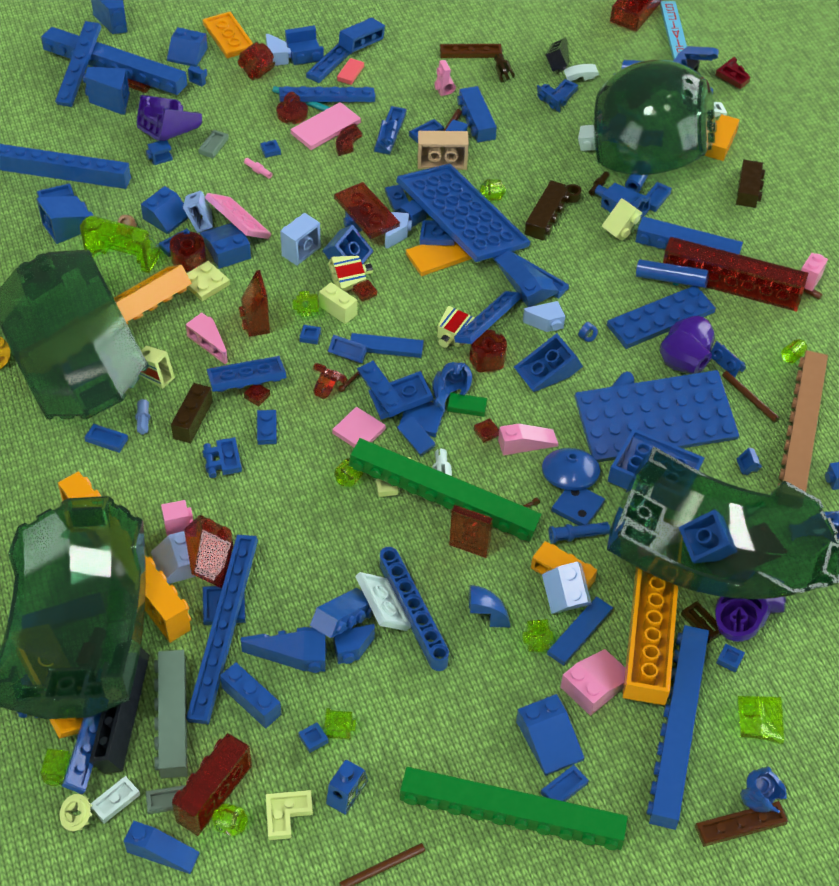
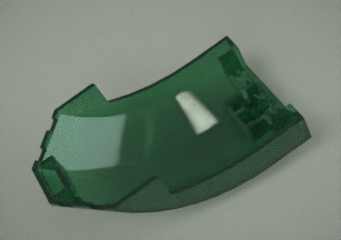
[0,249,149,419]
[607,447,839,599]
[0,496,146,719]

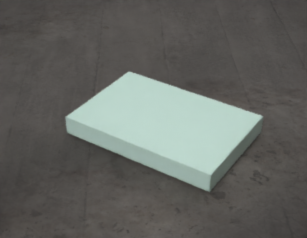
[355,572,411,631]

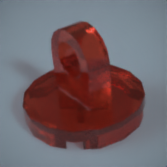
[276,92,308,124]
[312,363,348,399]

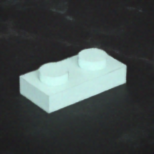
[90,776,140,824]

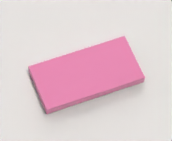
[290,102,361,150]
[205,193,271,239]

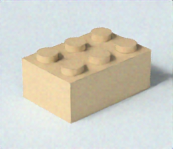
[417,131,469,170]

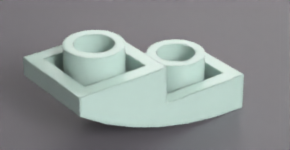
[564,64,599,81]

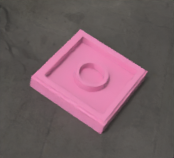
[332,407,386,447]

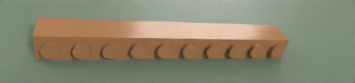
[776,350,828,508]

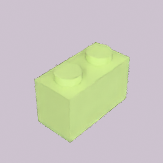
[602,198,642,241]
[319,282,357,324]

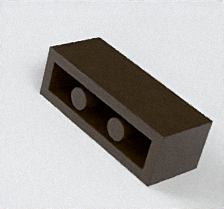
[736,159,765,208]
[171,383,213,444]

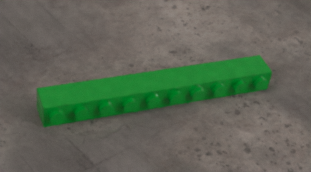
[348,438,542,542]
[400,766,628,850]

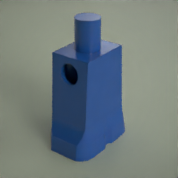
[595,183,651,225]

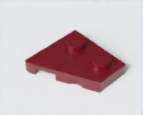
[715,57,751,89]

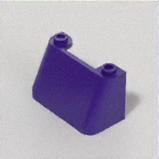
[136,95,203,141]

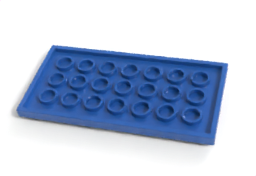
[396,163,531,262]
[574,370,739,462]

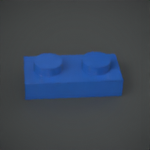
[257,410,277,445]

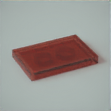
[449,505,493,558]

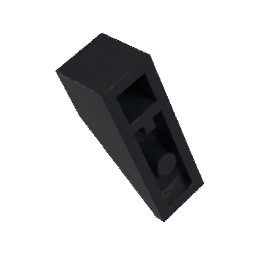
[545,37,569,72]

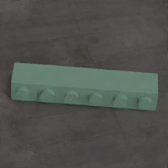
[154,650,188,779]

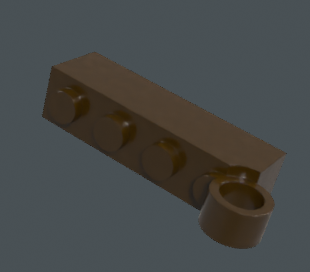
[524,180,582,241]

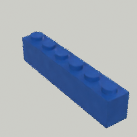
[635,216,743,268]

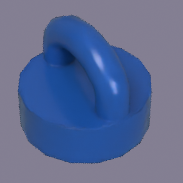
[578,322,598,342]

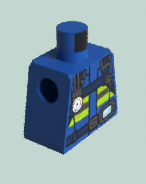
[326,760,368,815]

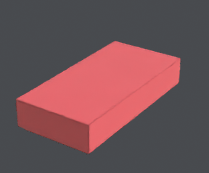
[337,58,364,85]

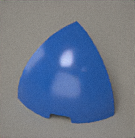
[469,585,510,628]

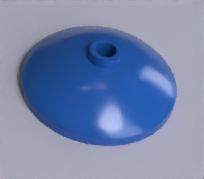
[542,448,600,490]

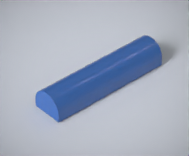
[636,260,708,288]

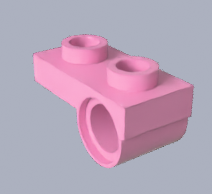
[435,60,456,96]

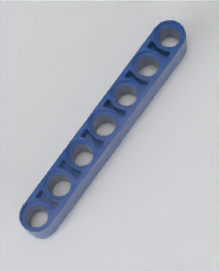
[380,547,449,671]

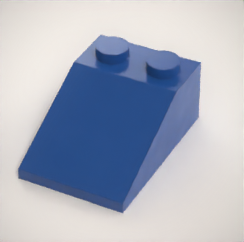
[199,223,251,269]
[514,333,583,392]
[516,694,585,776]

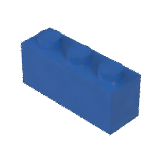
[338,18,385,53]
[220,662,282,729]

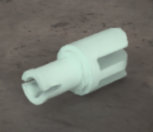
[432,449,452,476]

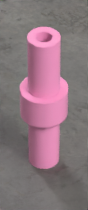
[244,158,272,179]

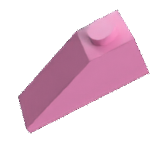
[186,313,228,364]
[498,424,558,455]

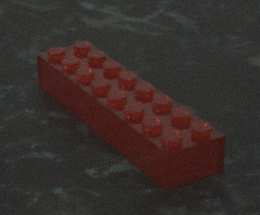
[663,237,809,312]

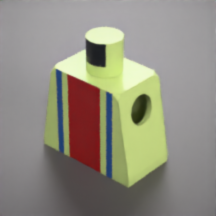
[328,256,373,292]
[437,306,475,348]
[131,346,175,389]

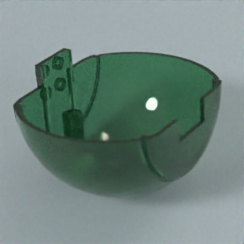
[593,59,717,175]

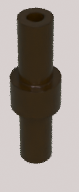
[589,171,610,196]

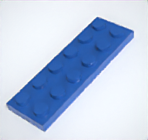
[607,286,716,349]

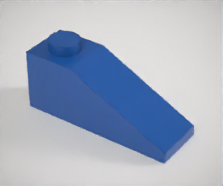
[124,820,200,874]

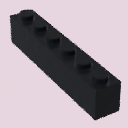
[89,643,150,774]

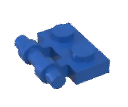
[202,437,242,478]

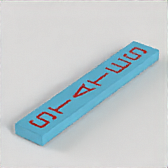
[660,1,687,60]

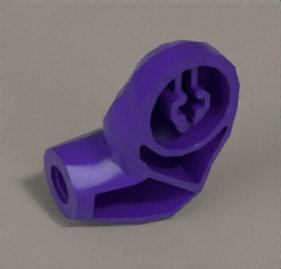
[660,316,715,374]
[715,571,786,642]

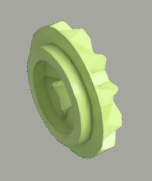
[60,794,93,832]

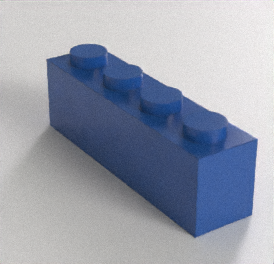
[457,86,497,143]
[310,588,373,638]

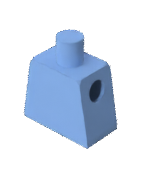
[183,191,213,233]

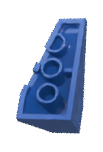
[493,250,559,308]
[241,627,326,673]

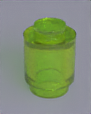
[781,339,808,364]

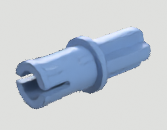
[135,399,151,435]

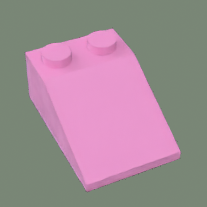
[560,649,625,716]

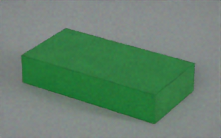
[447,393,487,417]

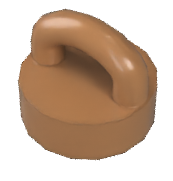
[118,215,137,232]

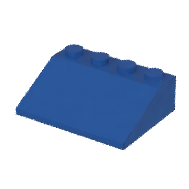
[607,428,705,512]

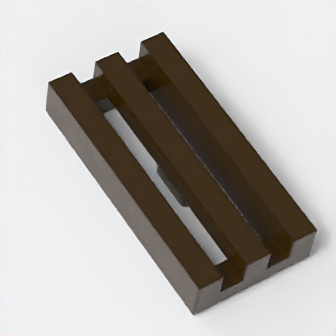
[681,601,722,643]

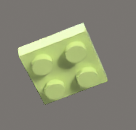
[186,261,230,301]

